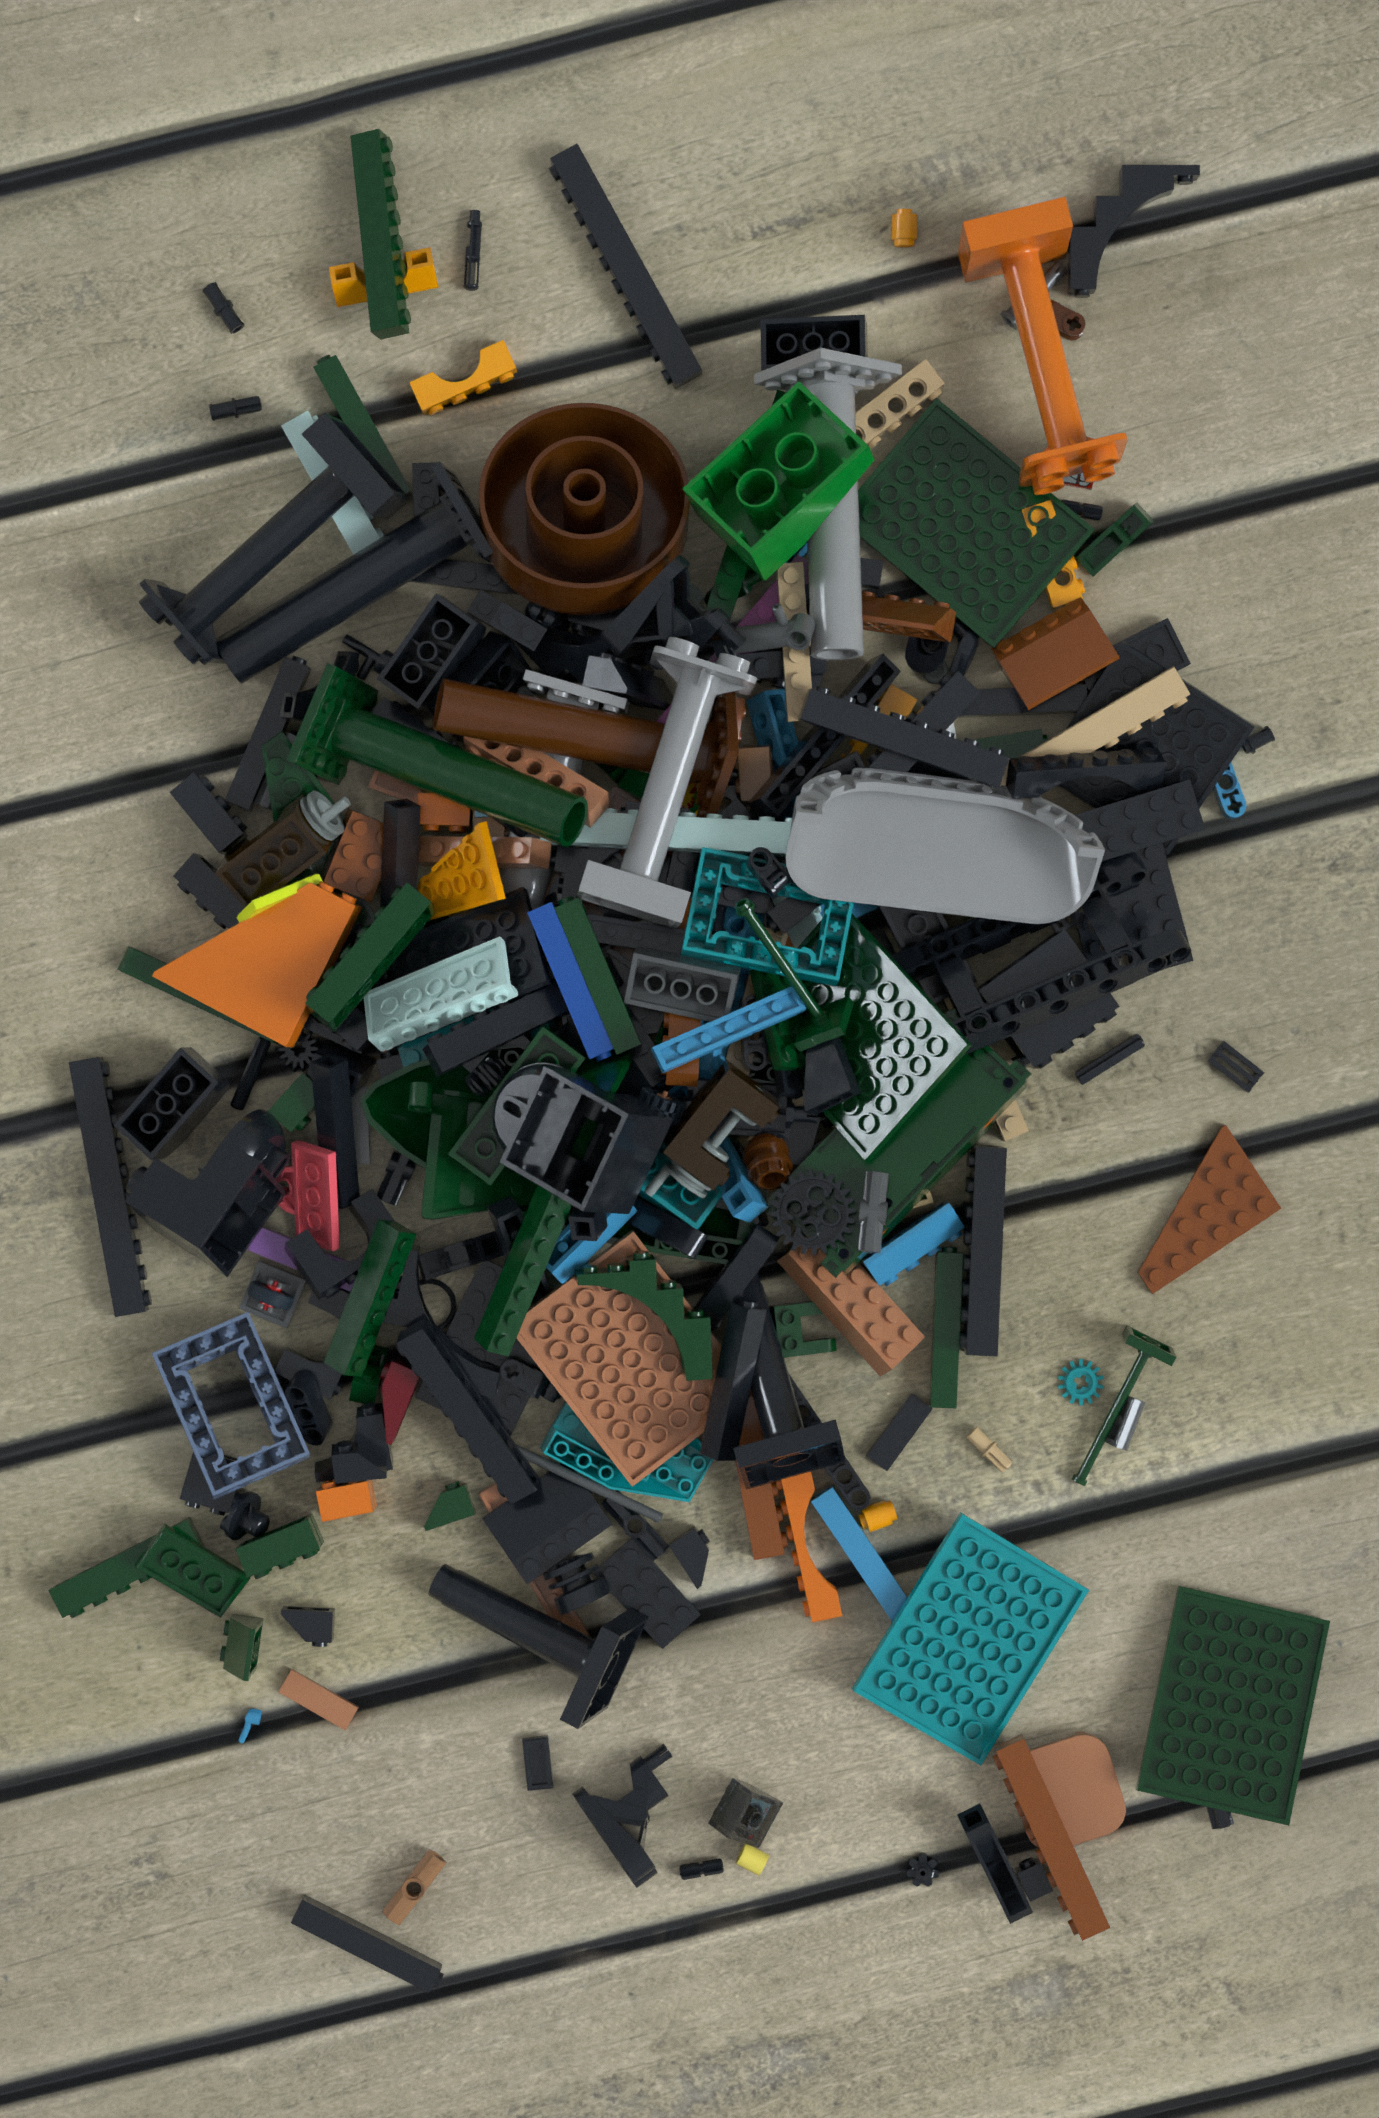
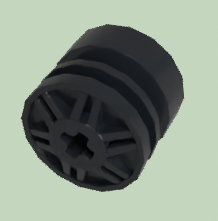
[543,1552,610,1615]

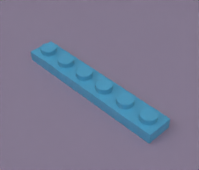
[651,986,806,1073]

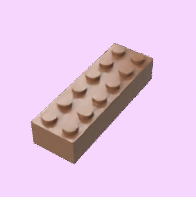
[777,1236,925,1377]

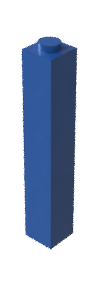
[527,902,614,1062]

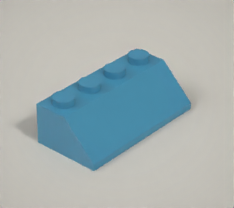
[862,1201,965,1286]

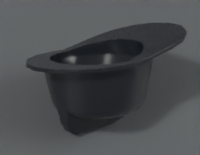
[905,637,949,674]

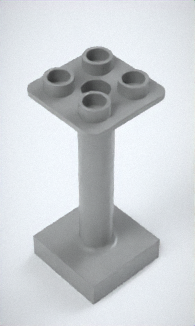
[576,637,757,928]

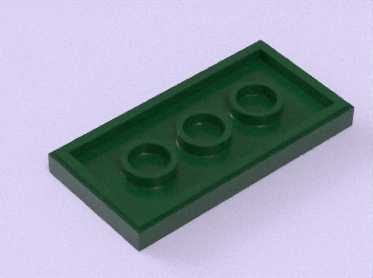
[135,1524,251,1618]

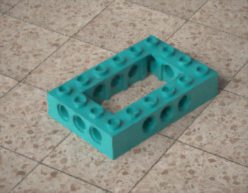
[680,847,854,986]

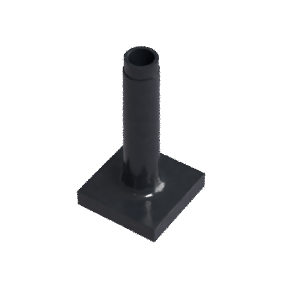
[733,1272,846,1490]
[428,1564,649,1729]

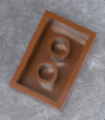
[320,808,384,902]

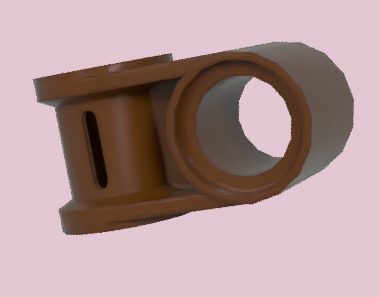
[1051,299,1086,341]

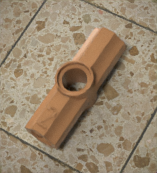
[382,1849,447,1926]

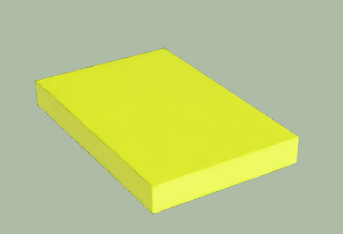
[236,874,323,923]

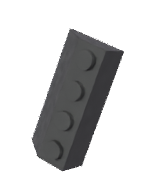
[624,945,741,1022]

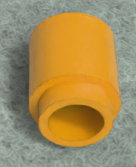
[891,209,917,248]
[858,1500,898,1533]

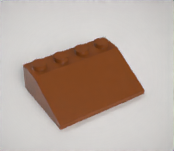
[862,591,956,643]
[990,597,1120,710]

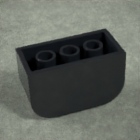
[760,315,868,371]
[377,593,486,711]
[114,1047,230,1160]

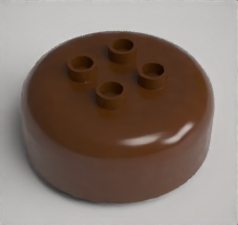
[479,403,690,616]

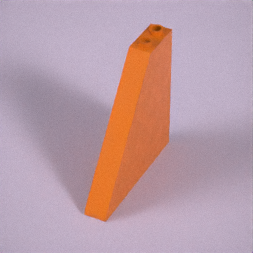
[152,881,362,1047]

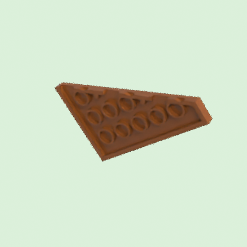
[1138,1125,1282,1294]

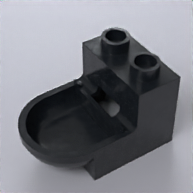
[492,1063,673,1214]
[125,1109,290,1277]

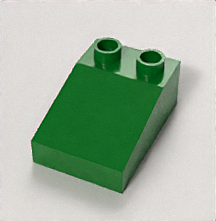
[682,381,875,581]

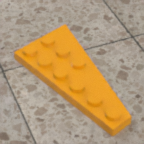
[417,821,506,921]

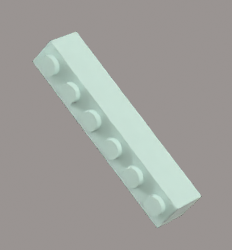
[281,411,384,554]

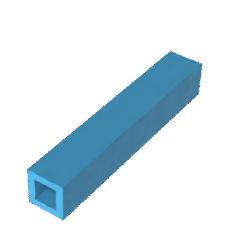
[810,1484,908,1622]

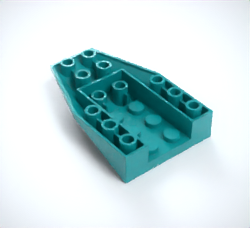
[539,1401,714,1502]

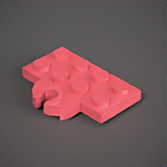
[277,1140,340,1251]

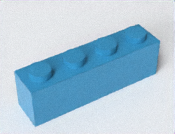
[546,1206,637,1284]

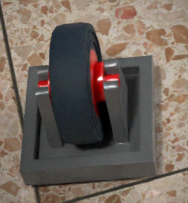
[239,1260,306,1328]

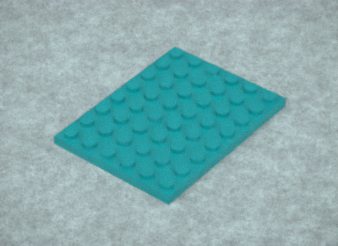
[851,1512,1089,1766]

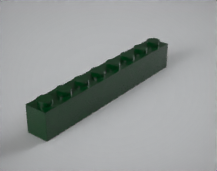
[350,129,411,340]

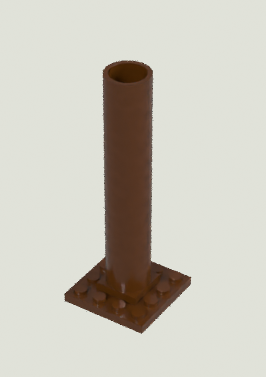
[433,678,739,818]

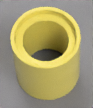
[735,1843,769,1876]

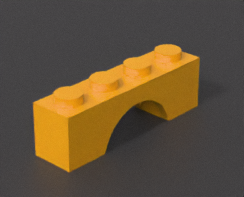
[329,247,439,307]
[409,340,517,416]

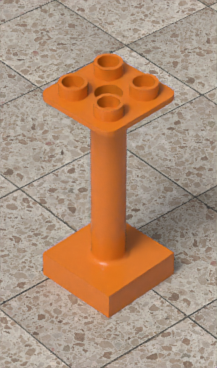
[958,197,1128,495]

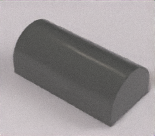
[1105,1396,1146,1451]

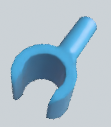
[238,1709,262,1743]

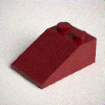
[380,1357,420,1445]

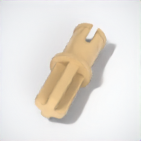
[966,1426,1012,1472]

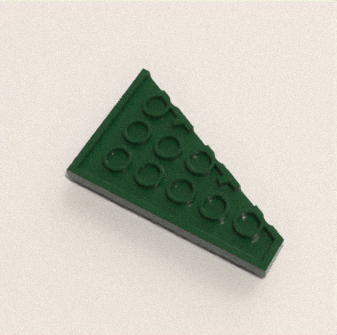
[261,731,345,887]

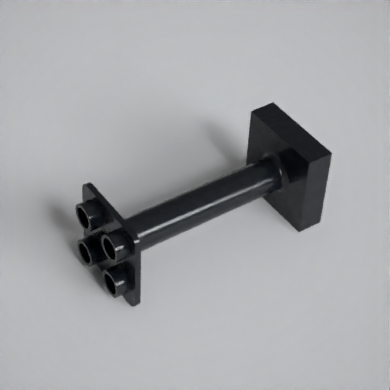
[139,413,411,665]

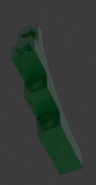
[575,1251,713,1381]

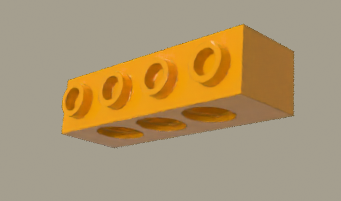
[1022,500,1085,610]

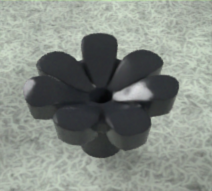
[906,1852,940,1886]

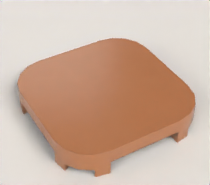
[1013,1731,1126,1848]

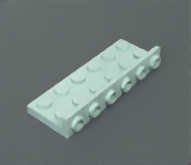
[364,936,518,1051]

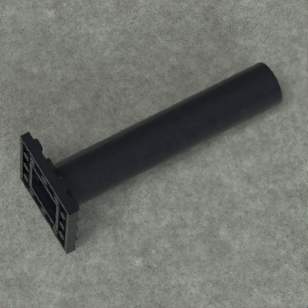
[216,461,493,683]

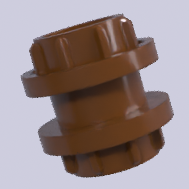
[743,1133,793,1190]

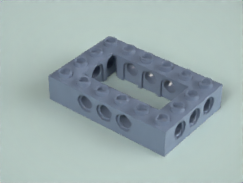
[152,1312,310,1499]

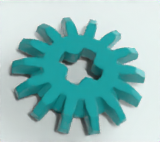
[1058,1359,1104,1406]

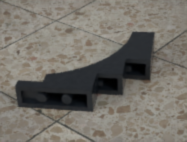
[1068,165,1200,298]

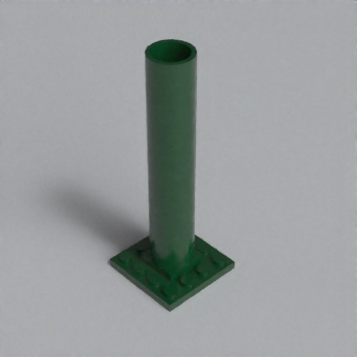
[286,663,588,847]

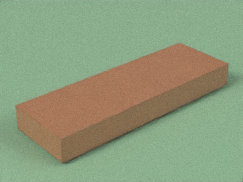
[279,1669,359,1731]

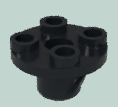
[220,1491,270,1540]

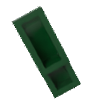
[1076,502,1154,577]

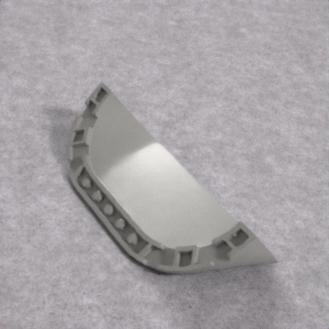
[786,768,1105,924]

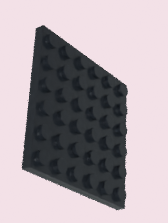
[1059,641,1255,855]

